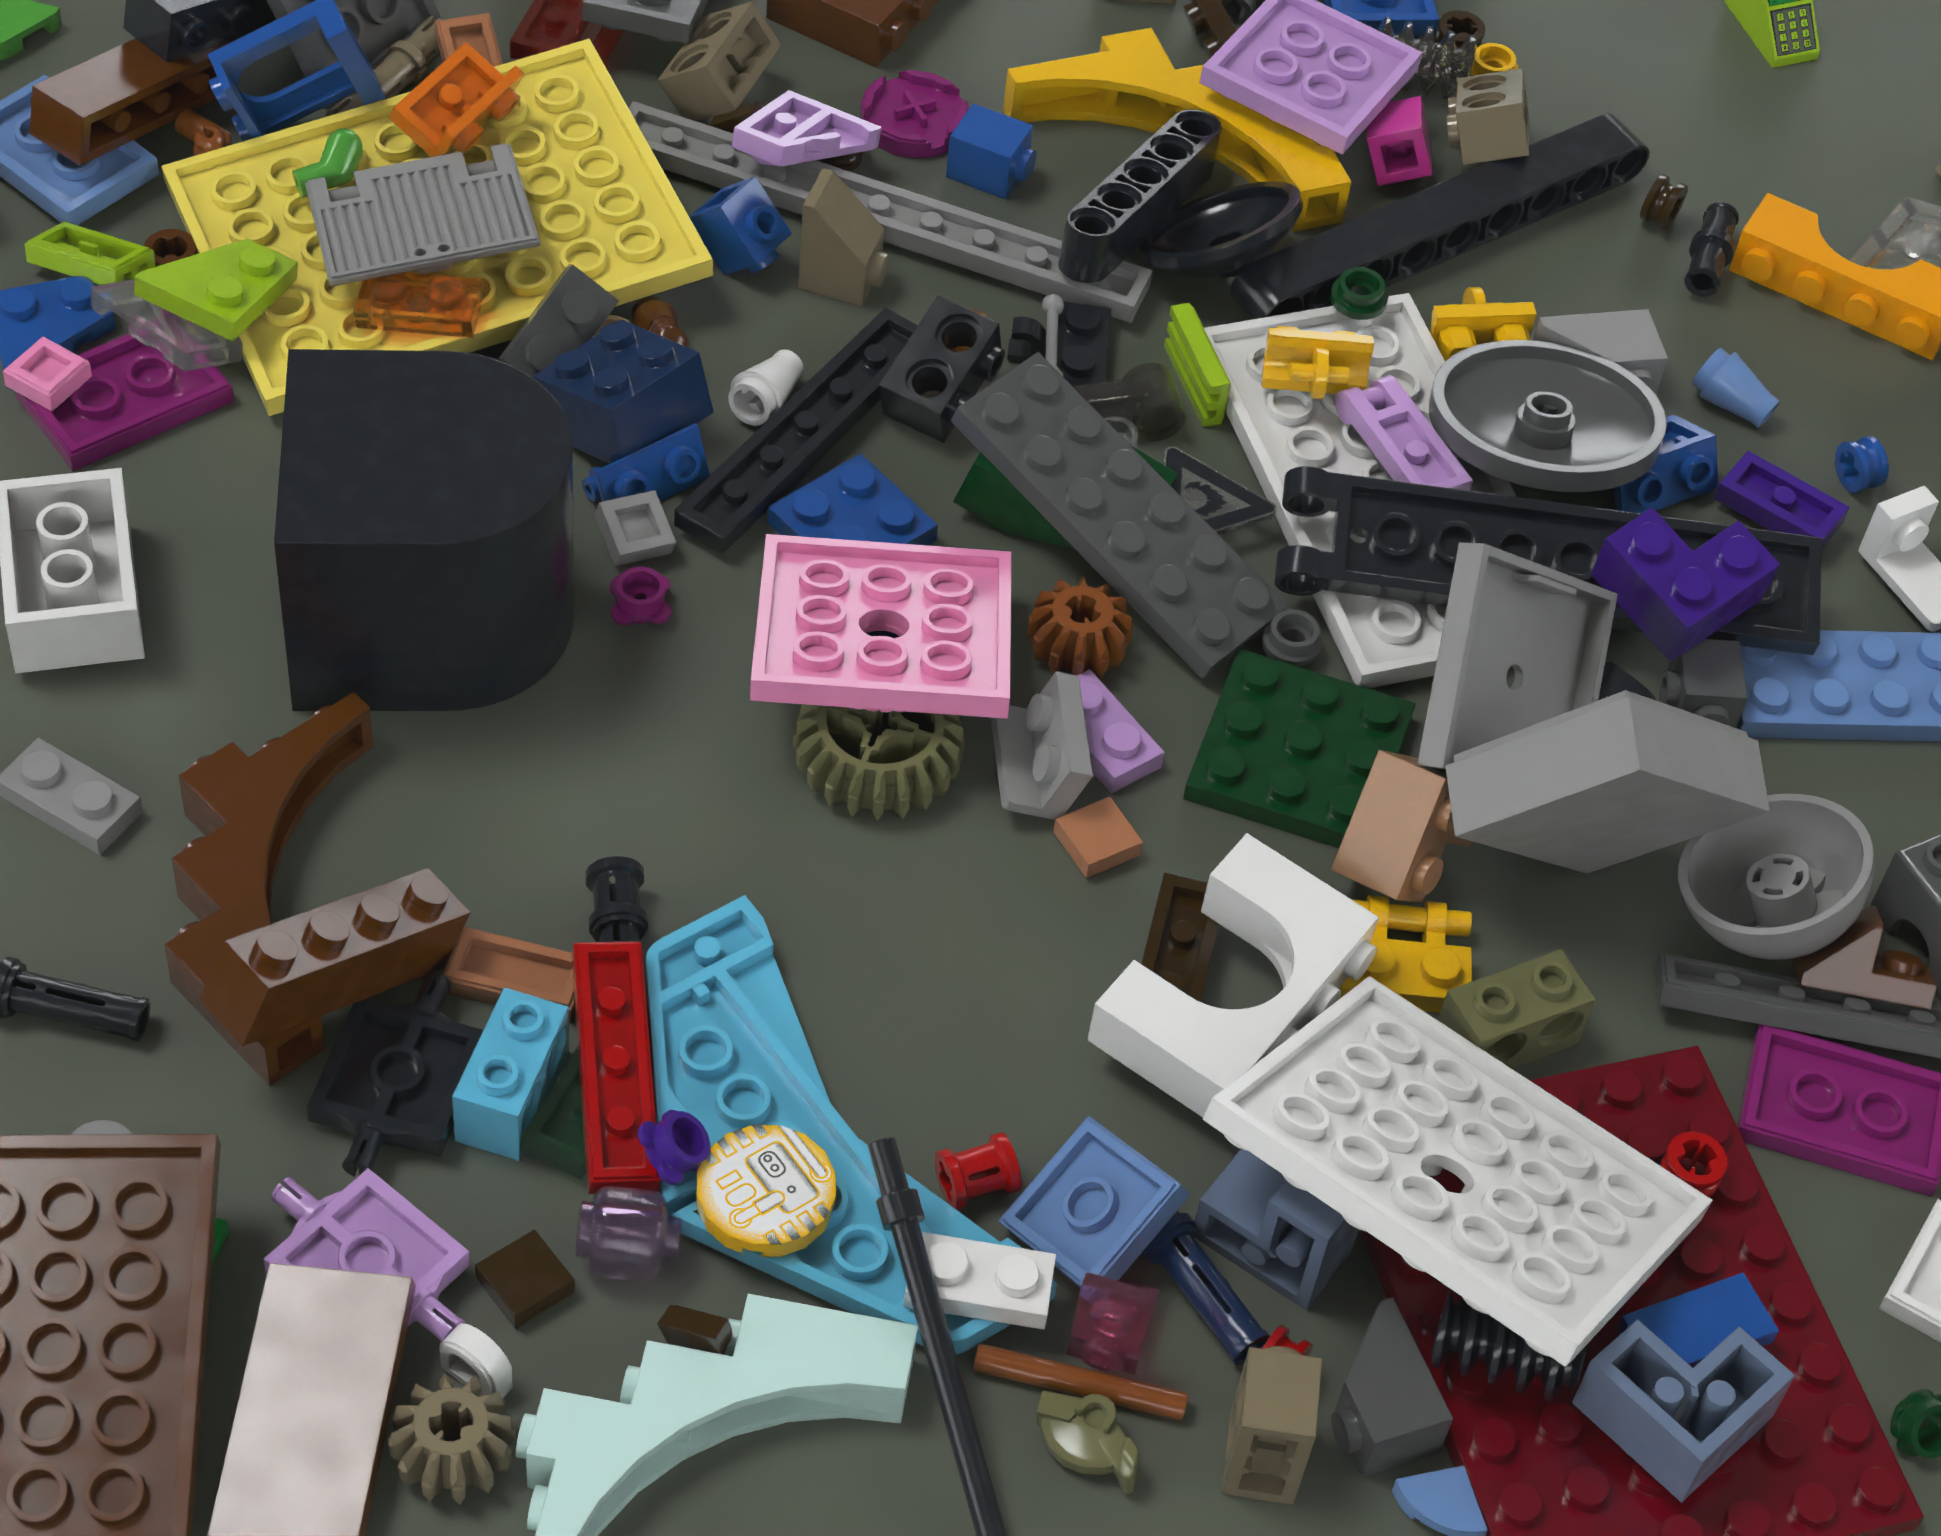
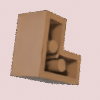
[1331,750,1473,903]

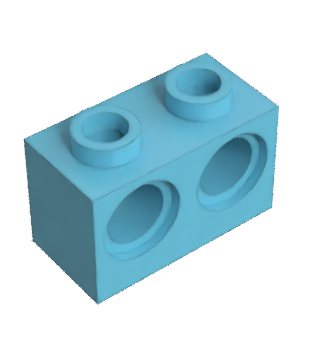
[452,987,569,1161]

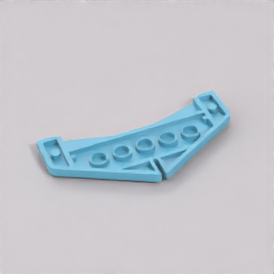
[646,895,1058,1354]

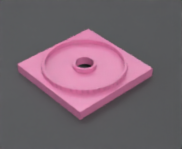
[750,534,1011,719]

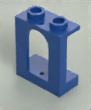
[208,0,387,141]

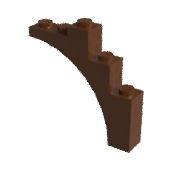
[164,692,373,1086]

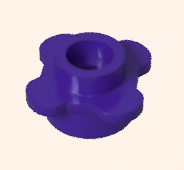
[638,1110,710,1185]

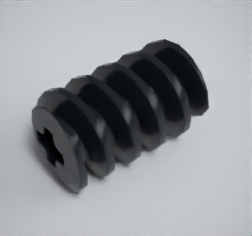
[1431,1288,1589,1404]

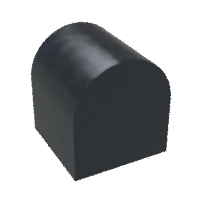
[274,349,574,711]

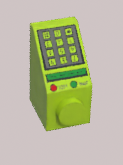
[1724,0,1820,68]

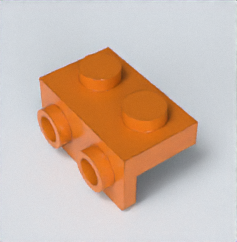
[389,42,525,157]

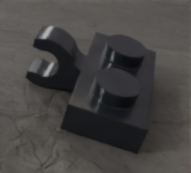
[1007,301,1111,407]

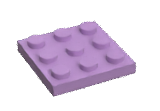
[1199,0,1423,155]

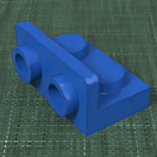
[1614,414,1718,514]

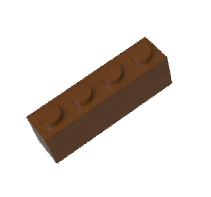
[29,38,239,166]
[199,868,471,1047]

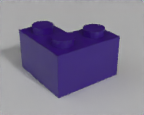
[1590,507,1780,662]

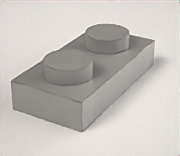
[0,737,143,855]

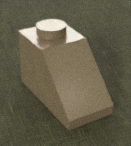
[798,168,890,307]

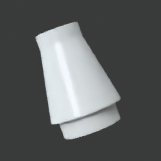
[728,349,804,426]

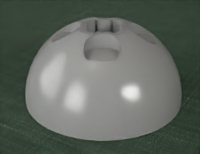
[1678,794,1875,960]

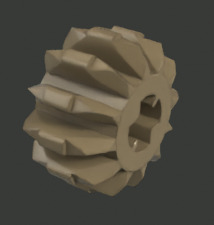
[388,1372,516,1505]

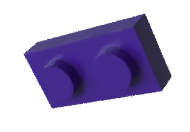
[1714,451,1850,548]

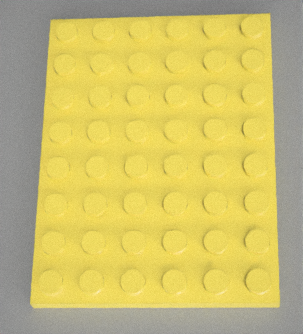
[161,38,714,416]

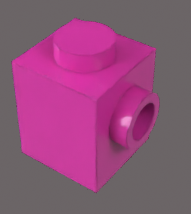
[1367,96,1432,186]

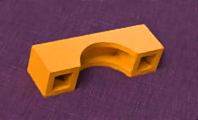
[1729,192,1941,361]

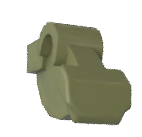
[1036,1390,1140,1494]

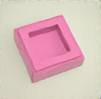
[3,337,92,411]

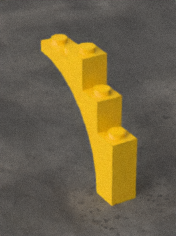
[1003,28,1352,232]

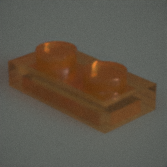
[353,272,484,338]

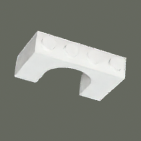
[1087,833,1379,1117]

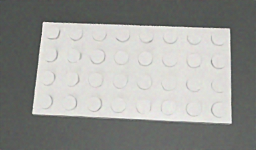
[1204,293,1517,689]

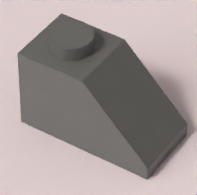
[1331,1297,1453,1477]

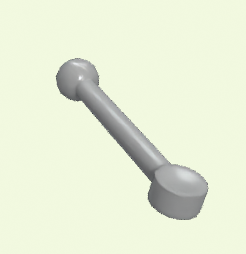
[1042,294,1064,376]

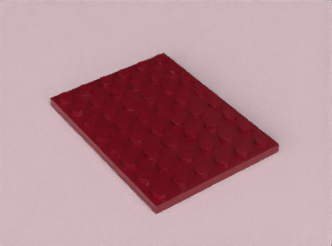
[1360,1045,1924,1536]

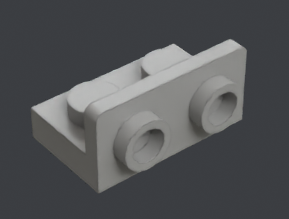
[991,671,1093,820]

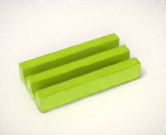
[24,221,156,290]
[1164,302,1231,428]

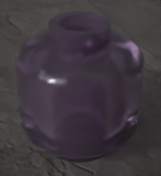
[575,1186,681,1282]

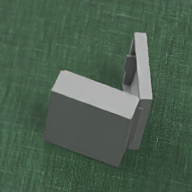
[1417,542,1770,874]

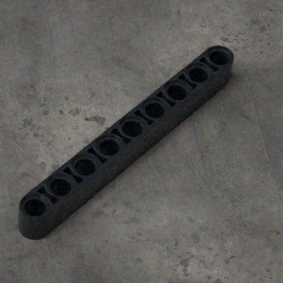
[1230,113,1650,319]

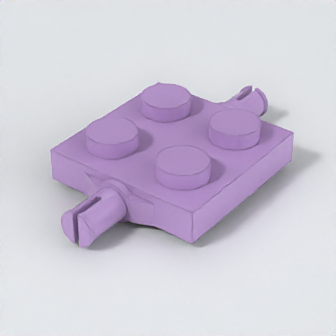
[264,1168,470,1342]

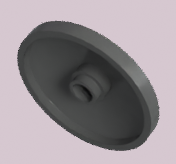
[1428,340,1667,492]

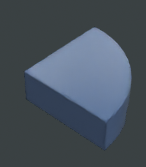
[1392,1465,1488,1536]

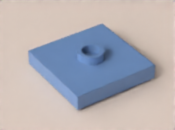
[999,1115,1190,1303]

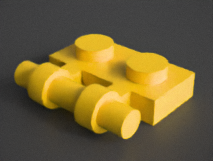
[1338,895,1472,1013]

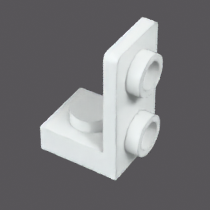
[1858,485,1941,632]

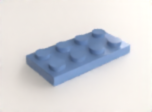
[1736,630,1941,742]

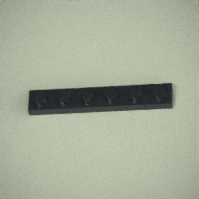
[674,307,918,554]

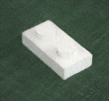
[903,1232,1056,1330]

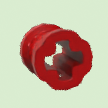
[935,1132,1022,1210]

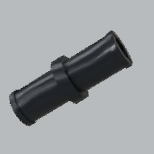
[1684,202,1739,297]

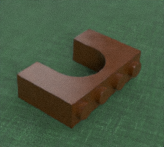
[766,0,938,68]

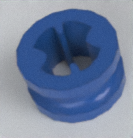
[1834,436,1889,493]

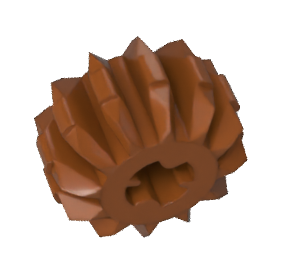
[1027,576,1133,679]

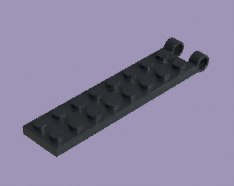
[1274,466,1822,655]

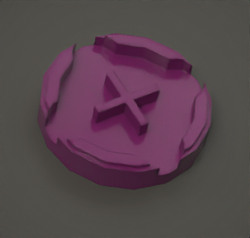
[860,70,969,159]

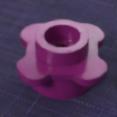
[609,567,672,625]

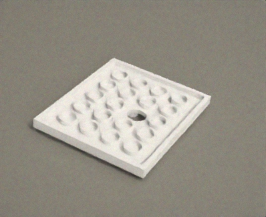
[1202,976,1713,1367]

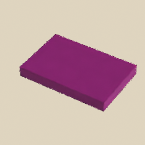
[15,315,234,471]
[1737,1024,1941,1197]

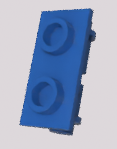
[582,423,710,502]

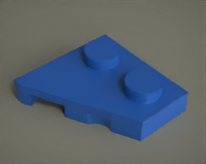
[0,276,116,389]

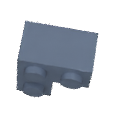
[1195,1149,1359,1311]
[1572,1319,1795,1503]

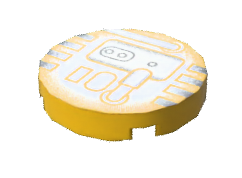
[696,1125,836,1257]

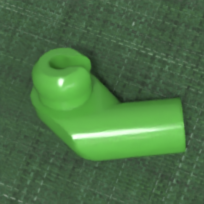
[292,128,363,198]

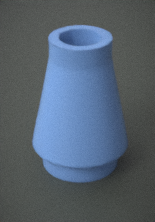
[1691,348,1780,428]

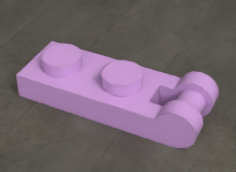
[1335,375,1473,491]

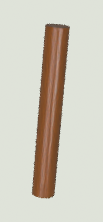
[973,1343,1189,1421]

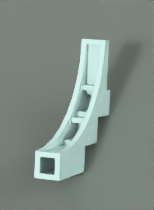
[516,1294,918,1536]

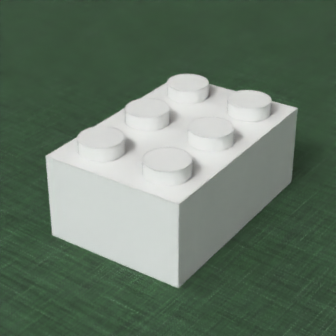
[0,468,145,674]

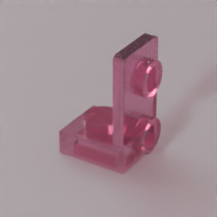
[1067,1273,1160,1375]

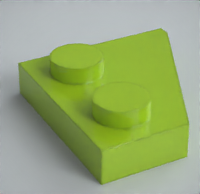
[134,238,298,341]

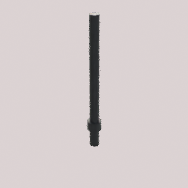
[868,1137,1007,1536]

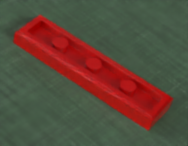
[572,942,661,1194]

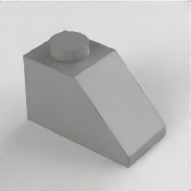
[1533,309,1668,395]

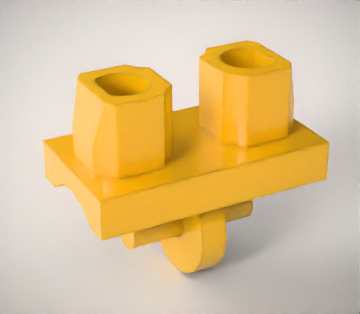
[1430,287,1537,361]
[1261,325,1374,400]

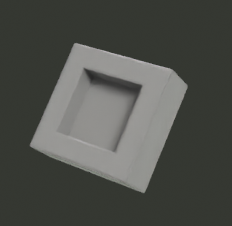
[594,490,676,566]

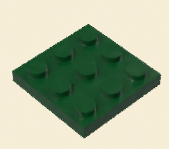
[1183,648,1416,848]

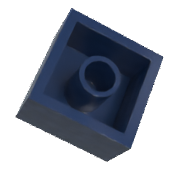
[533,319,714,464]

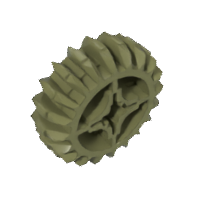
[793,704,965,821]

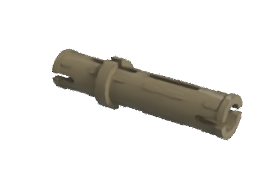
[325,16,442,117]

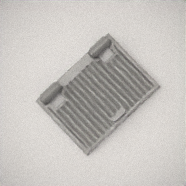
[305,143,541,286]

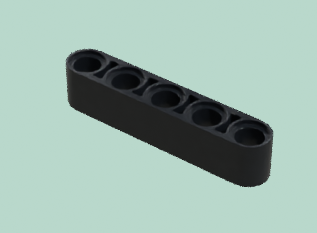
[1058,109,1222,283]

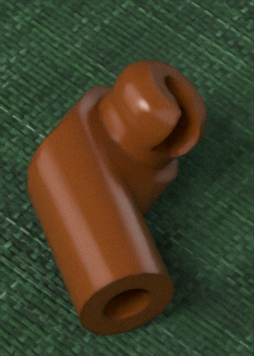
[175,108,232,156]

